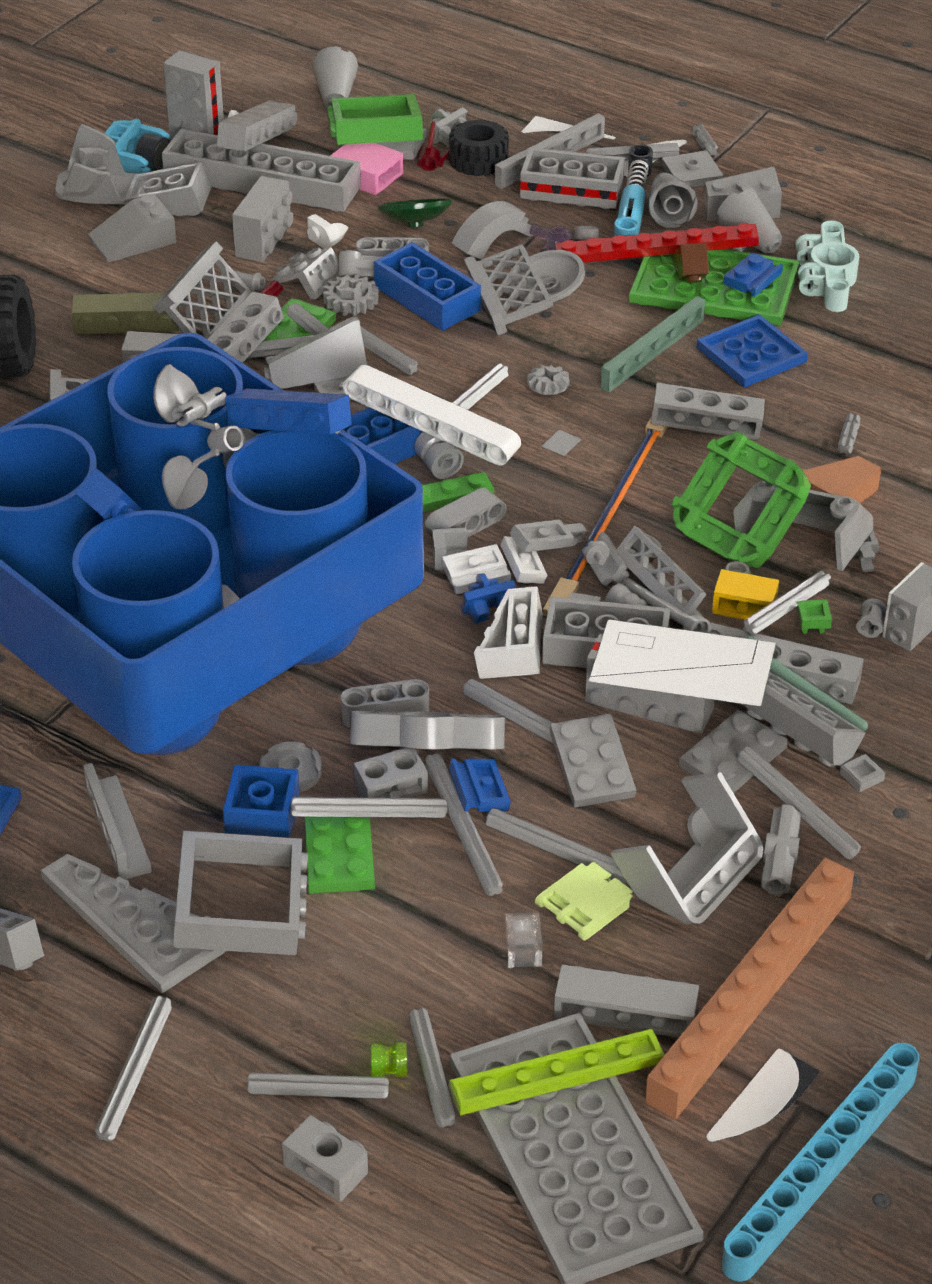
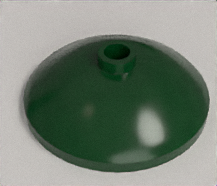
[377,198,451,227]

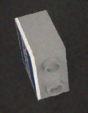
[882,562,932,651]

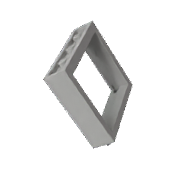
[173,831,308,955]

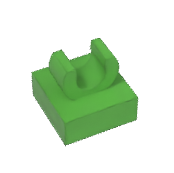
[797,600,832,634]

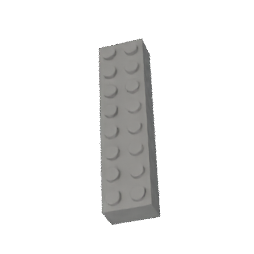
[162,129,361,212]

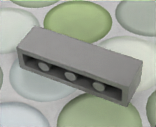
[554,965,699,1038]

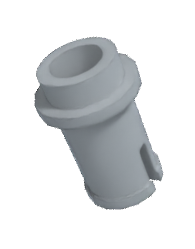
[232,271,265,293]

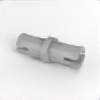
[172,387,226,426]

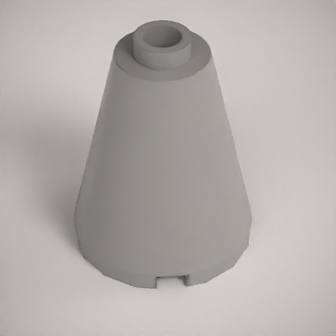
[312,46,358,107]
[648,173,698,228]
[716,187,782,254]

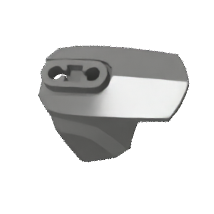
[55,124,137,204]

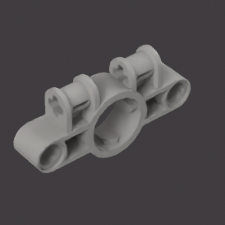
[350,711,505,749]

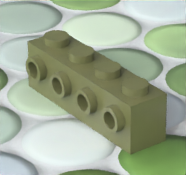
[72,292,180,335]

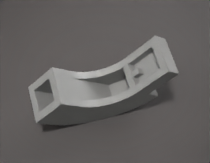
[452,201,536,260]

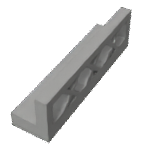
[617,526,706,617]
[83,763,152,879]

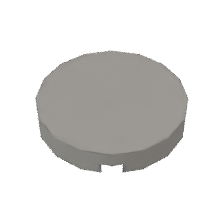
[259,742,322,792]

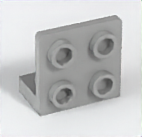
[269,247,339,300]

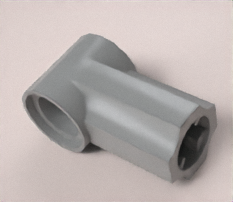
[338,250,381,279]

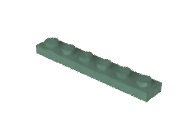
[600,296,705,393]

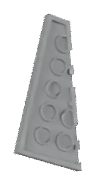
[41,854,226,993]

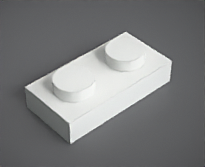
[501,536,547,584]

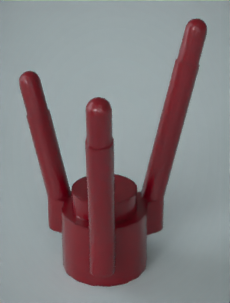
[417,121,449,171]

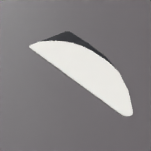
[706,1049,820,1142]

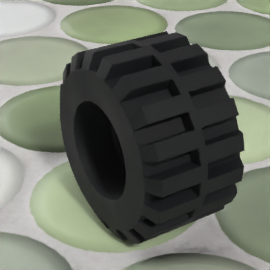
[449,120,509,176]

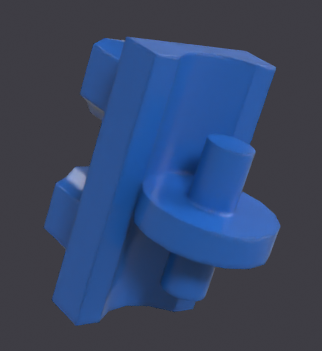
[460,573,516,624]

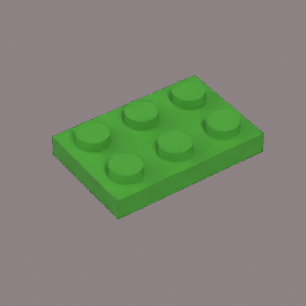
[263,298,336,341]
[305,816,375,894]

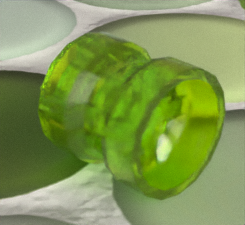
[371,1042,407,1078]

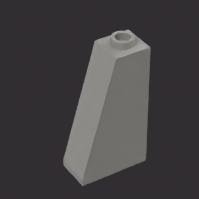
[264,316,367,389]

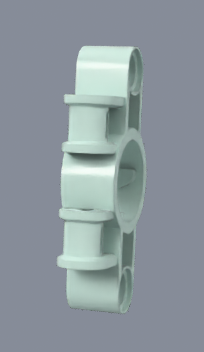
[795,220,859,312]

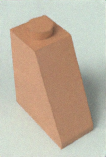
[803,456,881,503]

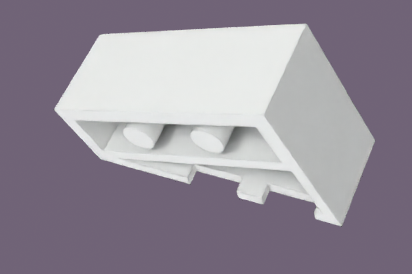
[474,587,543,679]

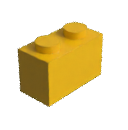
[712,569,779,620]

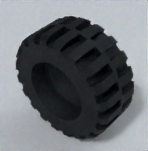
[0,274,36,378]

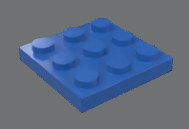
[696,314,808,388]

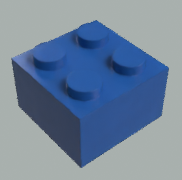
[223,765,300,838]

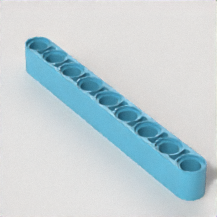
[722,1043,920,1282]

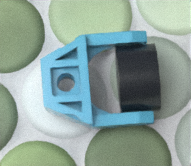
[104,119,171,174]

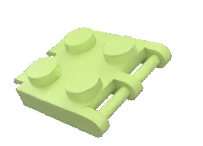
[535,862,633,941]

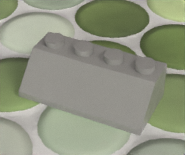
[742,671,865,768]

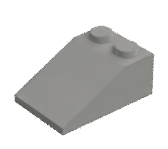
[124,162,211,216]
[88,194,177,263]

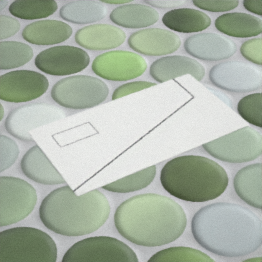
[589,620,776,706]

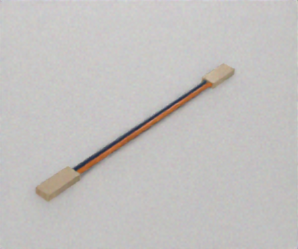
[543,416,668,616]

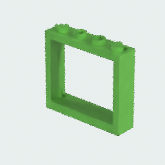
[327,94,423,145]

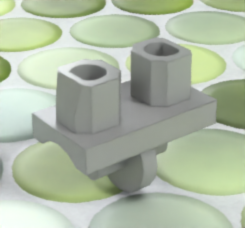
[431,107,468,147]
[582,532,629,586]

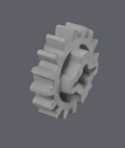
[323,274,379,316]

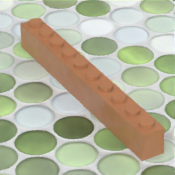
[645,858,854,1120]

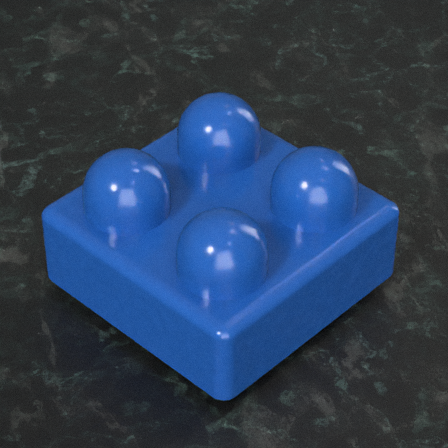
[0,333,424,755]

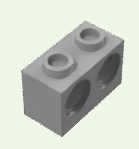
[354,748,428,798]

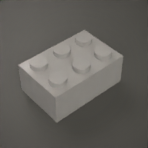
[232,176,293,262]

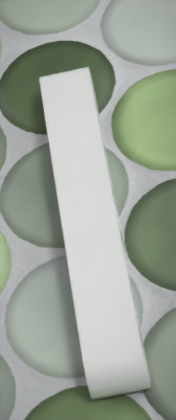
[342,365,521,465]

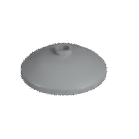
[510,250,585,303]

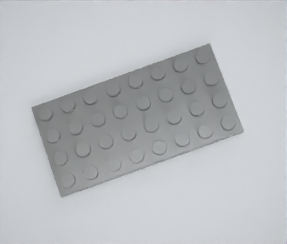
[450,1012,703,1284]

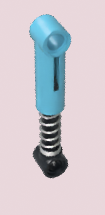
[614,144,653,236]

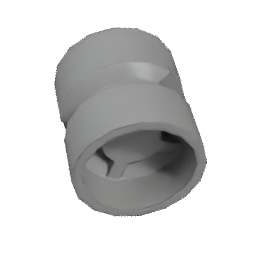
[414,432,464,479]

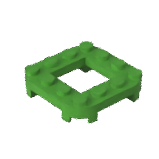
[672,432,811,568]

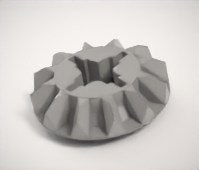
[527,364,570,395]

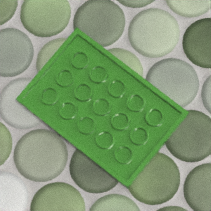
[629,249,800,326]

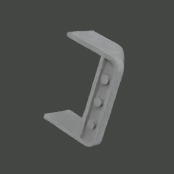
[733,480,874,571]
[610,771,763,925]

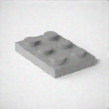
[679,709,788,793]
[550,714,636,808]

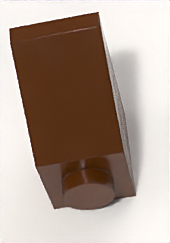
[672,243,709,283]

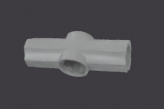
[761,804,801,897]

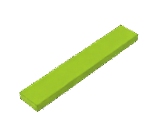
[449,1029,664,1116]

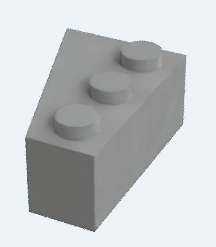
[703,167,782,221]

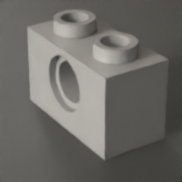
[282,1115,368,1202]

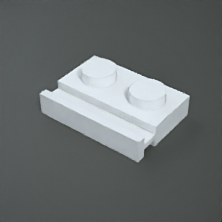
[442,544,511,594]

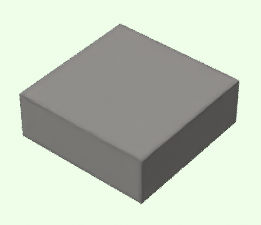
[839,754,885,793]

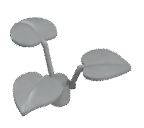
[154,364,257,510]

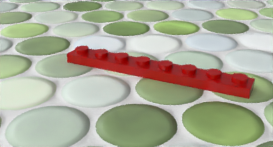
[555,223,759,263]

